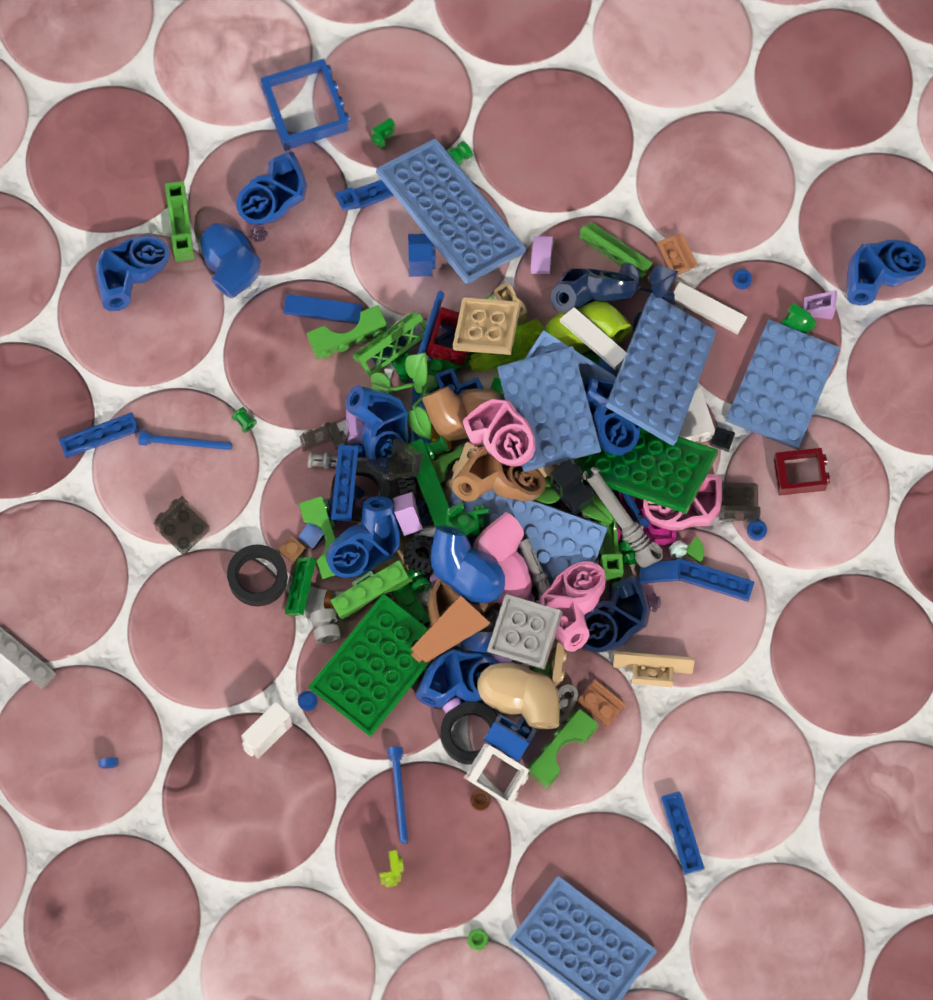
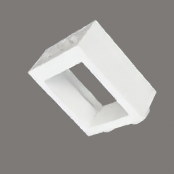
[241,702,292,759]
[464,743,529,805]

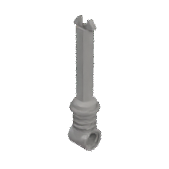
[583,467,663,568]

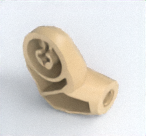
[478,662,560,729]

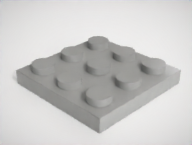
[487,594,563,669]

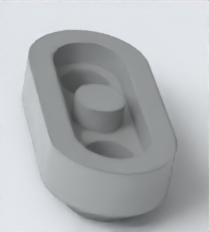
[558,684,578,724]

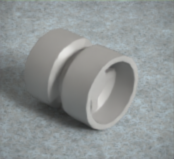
[310,608,341,644]

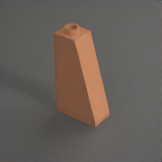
[410,595,490,663]

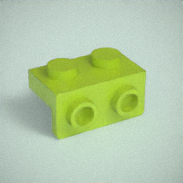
[380,850,404,887]

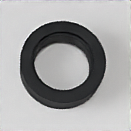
[330,461,391,522]
[227,544,288,606]
[441,702,497,765]

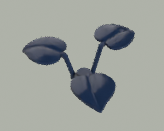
[619,263,678,332]

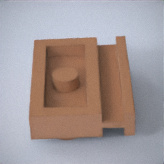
[656,233,698,276]
[576,680,626,728]

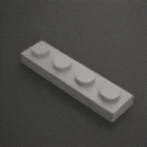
[0,627,56,689]

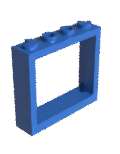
[260,59,350,151]

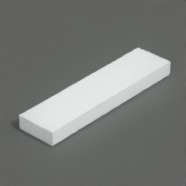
[674,282,747,335]
[560,307,626,370]

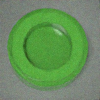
[468,929,488,951]

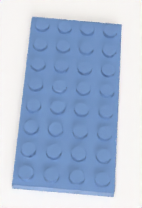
[376,138,526,285]
[605,293,717,446]
[448,490,608,587]

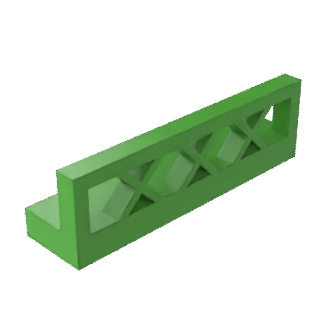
[579,222,653,280]
[352,311,427,377]

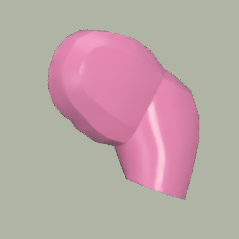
[463,399,536,466]
[643,474,722,530]
[472,512,532,605]
[540,561,606,652]

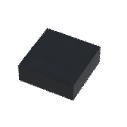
[710,426,735,452]

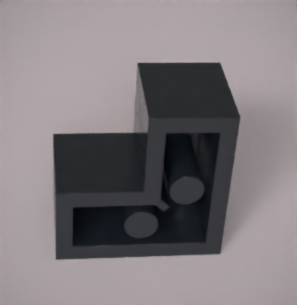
[550,459,594,515]

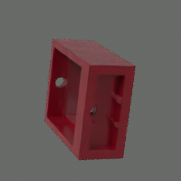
[426,307,468,365]
[773,448,830,496]

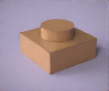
[278,536,306,564]

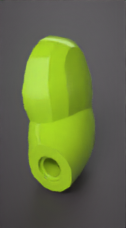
[544,301,632,354]

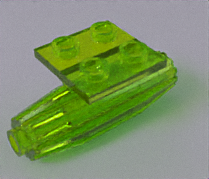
[469,319,545,376]

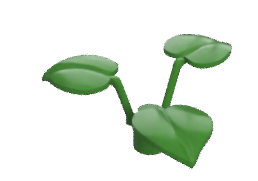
[370,353,438,439]
[534,456,613,523]

